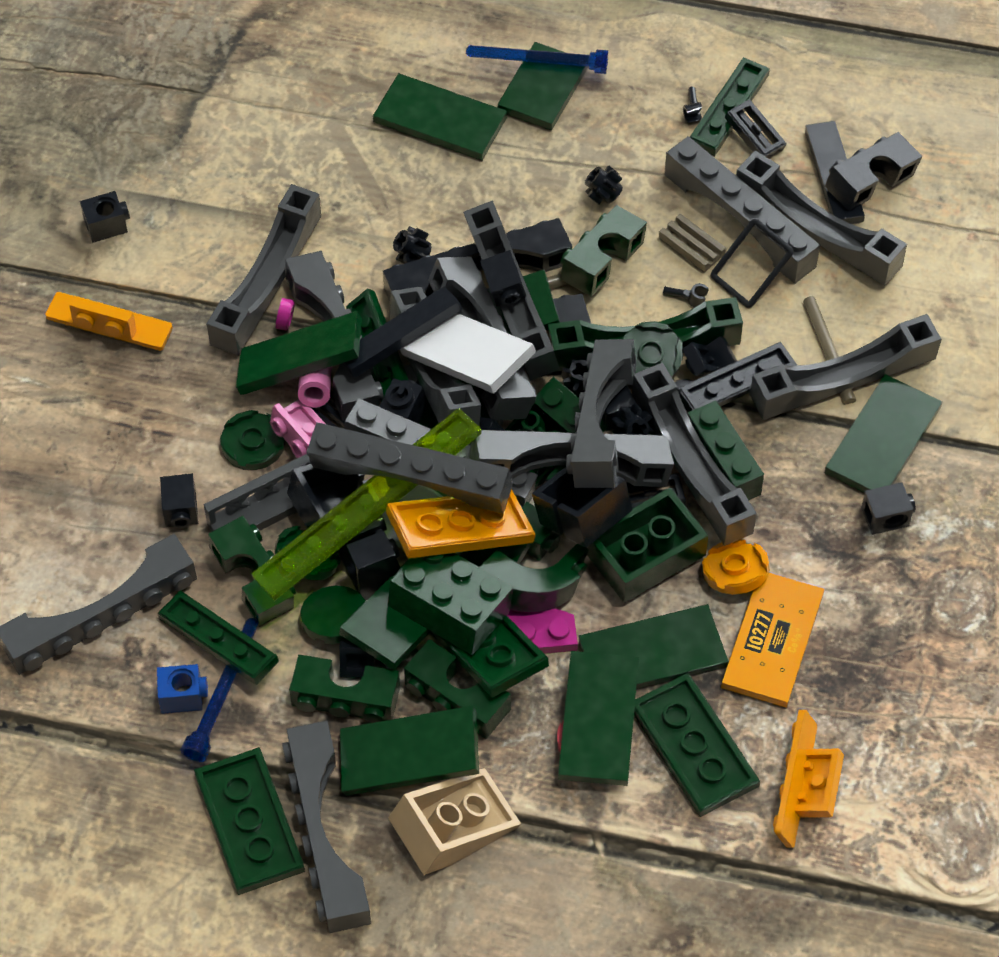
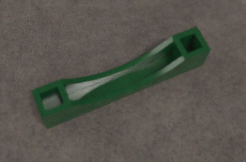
[548,297,743,372]

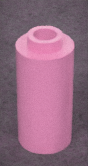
[298,367,332,408]

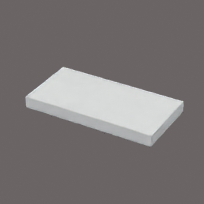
[400,313,536,394]

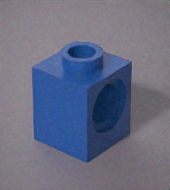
[157,664,208,714]

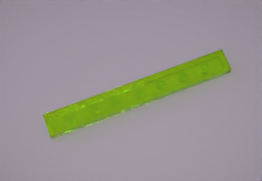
[251,408,482,601]

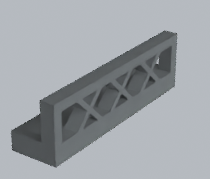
[204,454,311,532]

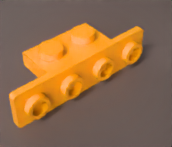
[45,292,173,351]
[773,710,844,848]

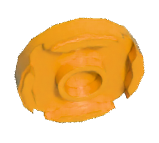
[702,539,770,595]

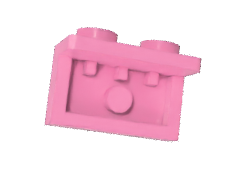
[270,400,325,458]

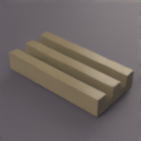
[659,214,726,272]

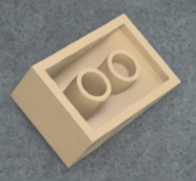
[388,768,521,875]

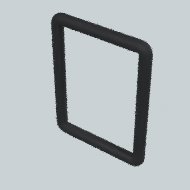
[711,219,794,308]

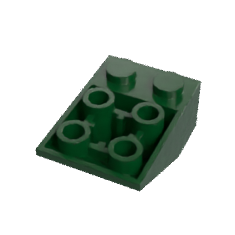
[505,376,608,489]

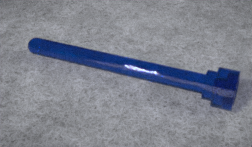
[466,45,609,74]
[180,618,258,762]

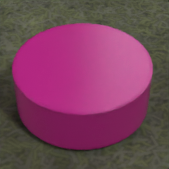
[275,298,295,331]

